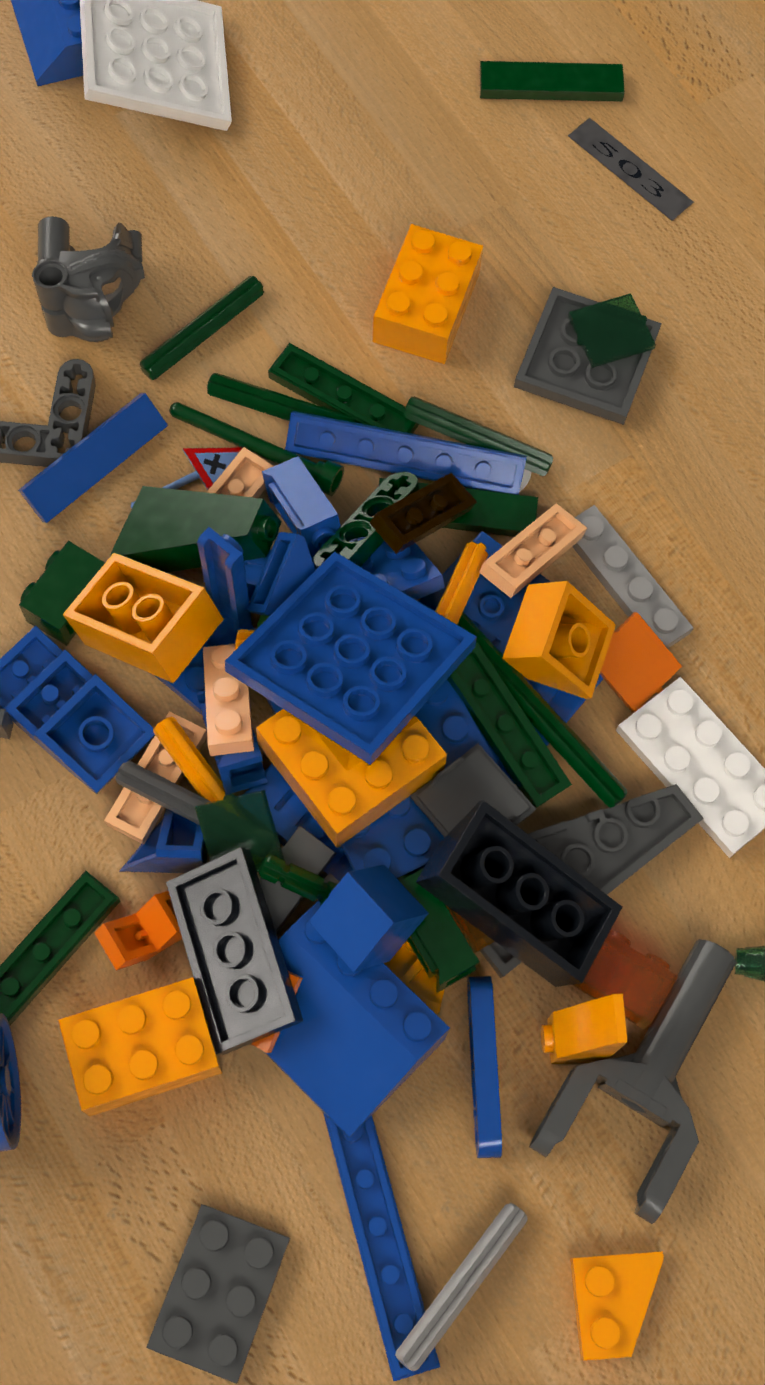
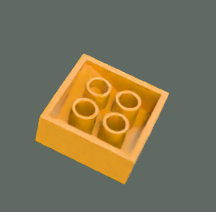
[256,709,447,848]

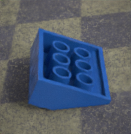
[265,900,450,1138]

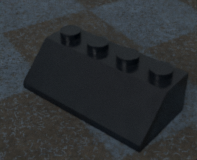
[416,800,622,987]

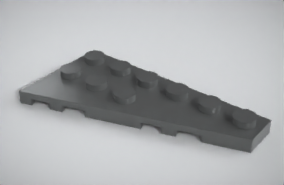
[446,784,704,978]

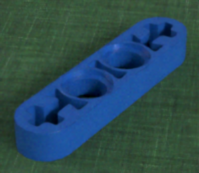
[467,976,502,1158]

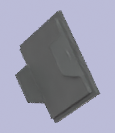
[410,744,536,838]

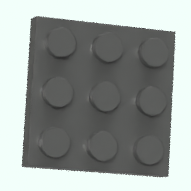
[514,287,662,425]

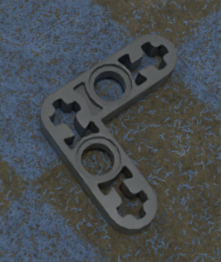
[0,359,96,467]

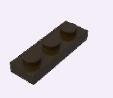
[369,472,477,554]

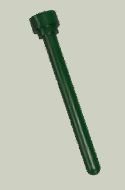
[169,402,344,496]

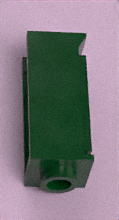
[397,868,480,993]

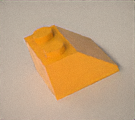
[502,581,616,699]

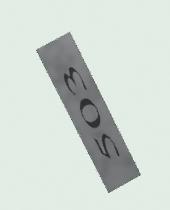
[568,118,694,221]

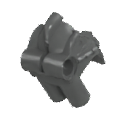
[32,216,145,342]

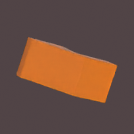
[94,891,182,971]

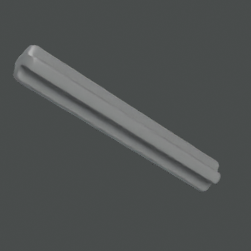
[395,1203,528,1371]

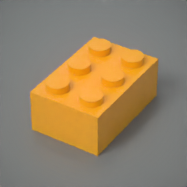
[373,224,484,364]
[63,553,224,684]
[58,977,222,1117]

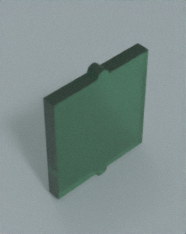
[568,293,656,368]
[195,790,286,872]

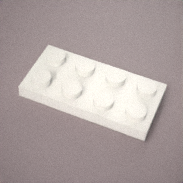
[616,677,765,858]

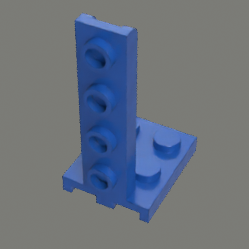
[154,527,256,715]

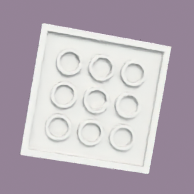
[80,0,232,131]

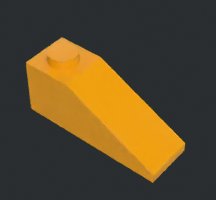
[541,993,628,1064]

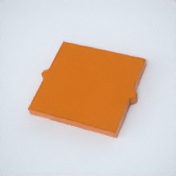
[600,612,682,713]

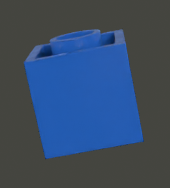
[309,865,429,972]

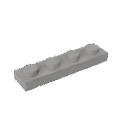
[572,505,694,648]

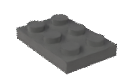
[146,1204,290,1384]

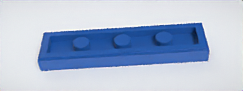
[18,393,168,523]

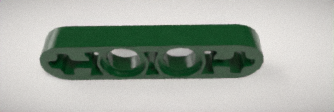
[314,472,420,569]

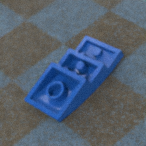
[0,625,155,794]

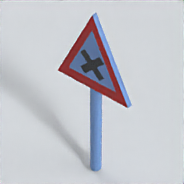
[131,447,242,508]

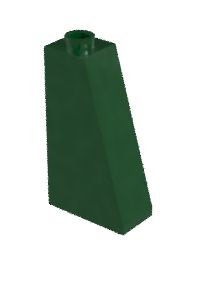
[110,486,282,573]

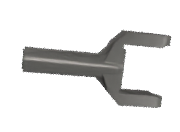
[529,939,737,1224]

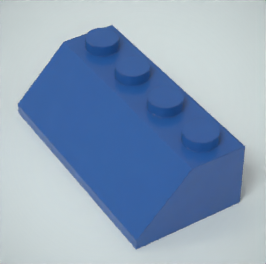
[11,0,83,86]

